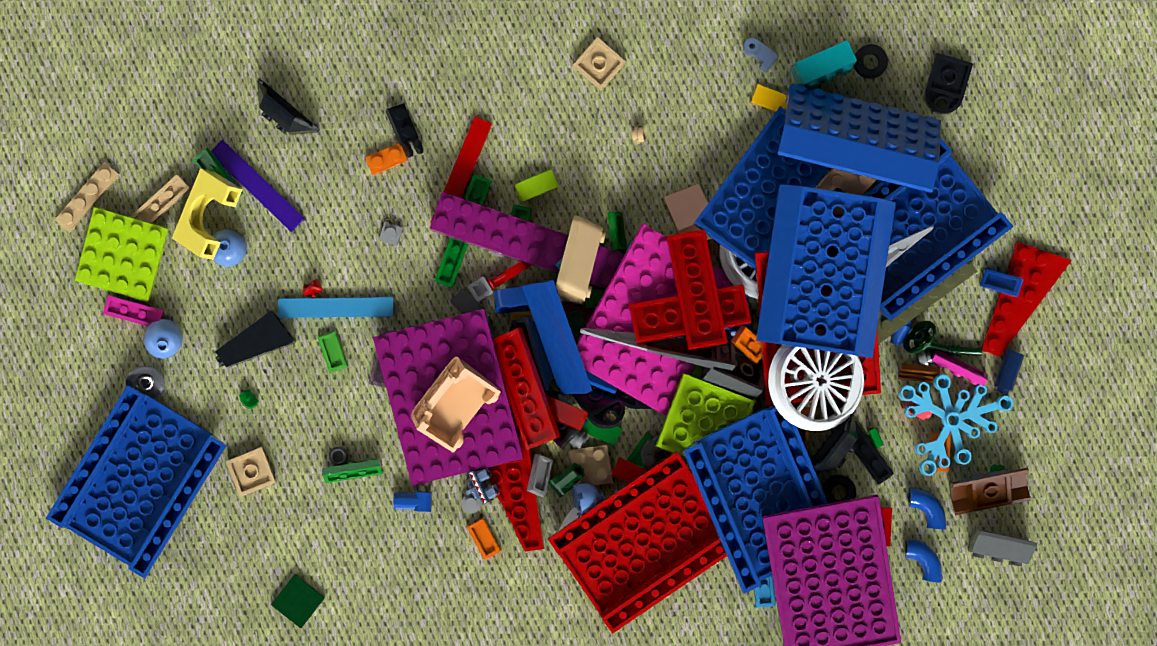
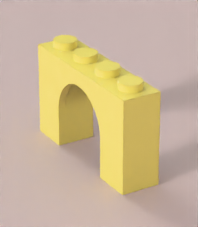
[172,168,243,260]

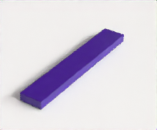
[211,140,305,232]

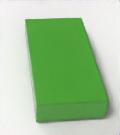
[317,331,348,373]

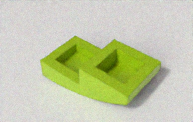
[514,169,559,203]

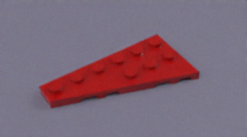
[982,242,1072,357]
[484,435,545,552]

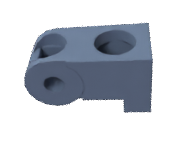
[743,38,778,74]

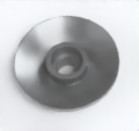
[125,366,165,398]

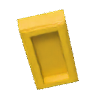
[751,84,787,112]

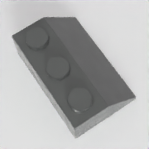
[701,349,764,401]
[968,528,1037,567]

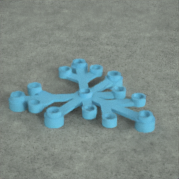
[898,375,1013,476]

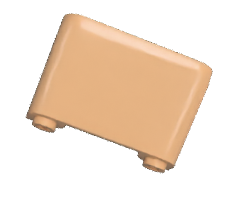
[411,357,501,453]

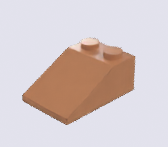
[663,184,713,241]

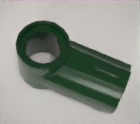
[548,463,585,498]

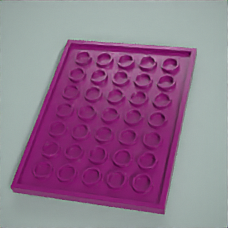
[373,308,524,486]
[762,495,902,646]

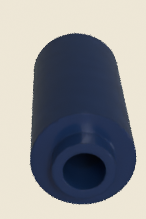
[994,349,1024,394]

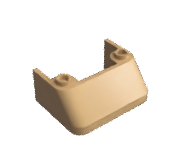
[556,215,606,307]

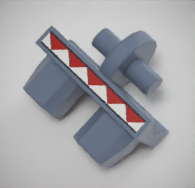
[466,468,500,505]

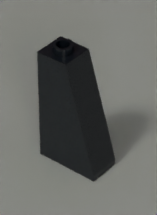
[215,311,296,368]

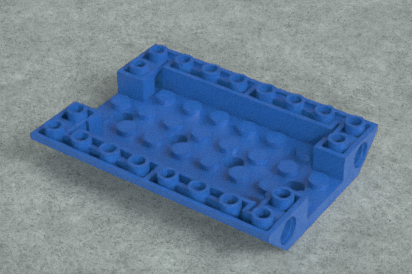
[756,185,896,358]

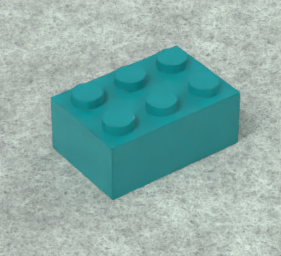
[791,40,857,89]

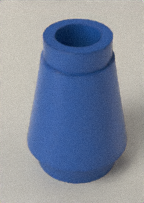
[890,321,912,346]

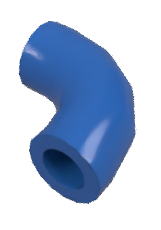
[908,488,946,530]
[905,539,942,583]

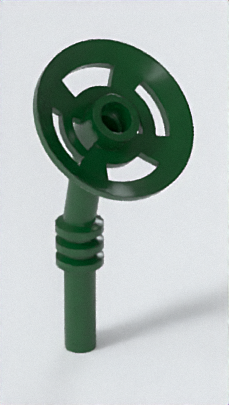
[903,321,982,356]

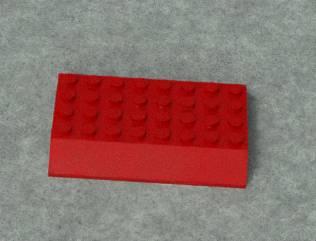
[547,451,727,634]

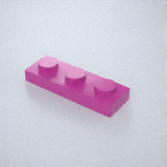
[103,296,165,326]
[932,350,988,386]

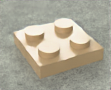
[573,37,626,91]
[569,444,613,485]
[226,447,277,497]

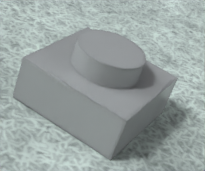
[379,222,403,246]
[468,276,494,303]

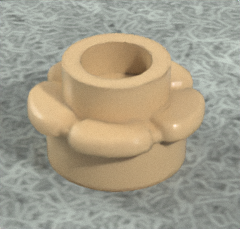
[632,125,646,144]

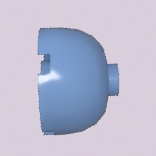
[212,229,247,267]
[144,319,183,359]
[572,483,605,518]

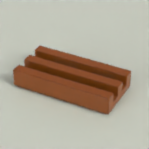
[898,363,940,383]

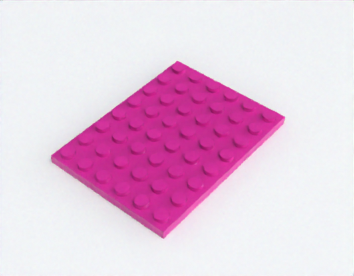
[576,224,734,416]

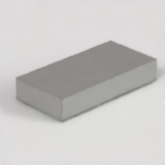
[527,454,553,497]

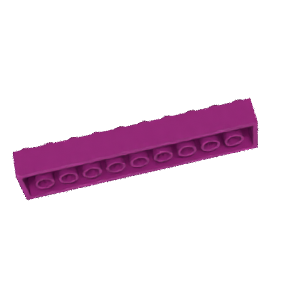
[430,192,625,290]

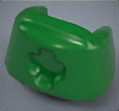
[239,389,259,409]

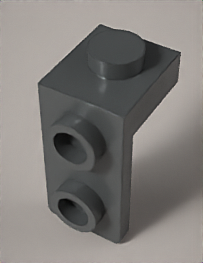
[450,289,490,322]

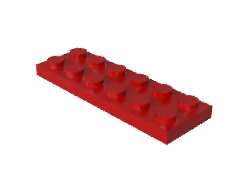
[666,230,728,350]
[628,284,752,343]
[493,327,561,450]

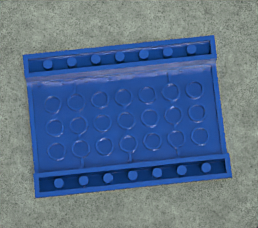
[778,84,941,193]
[863,137,1014,321]
[46,385,227,579]
[683,405,828,594]

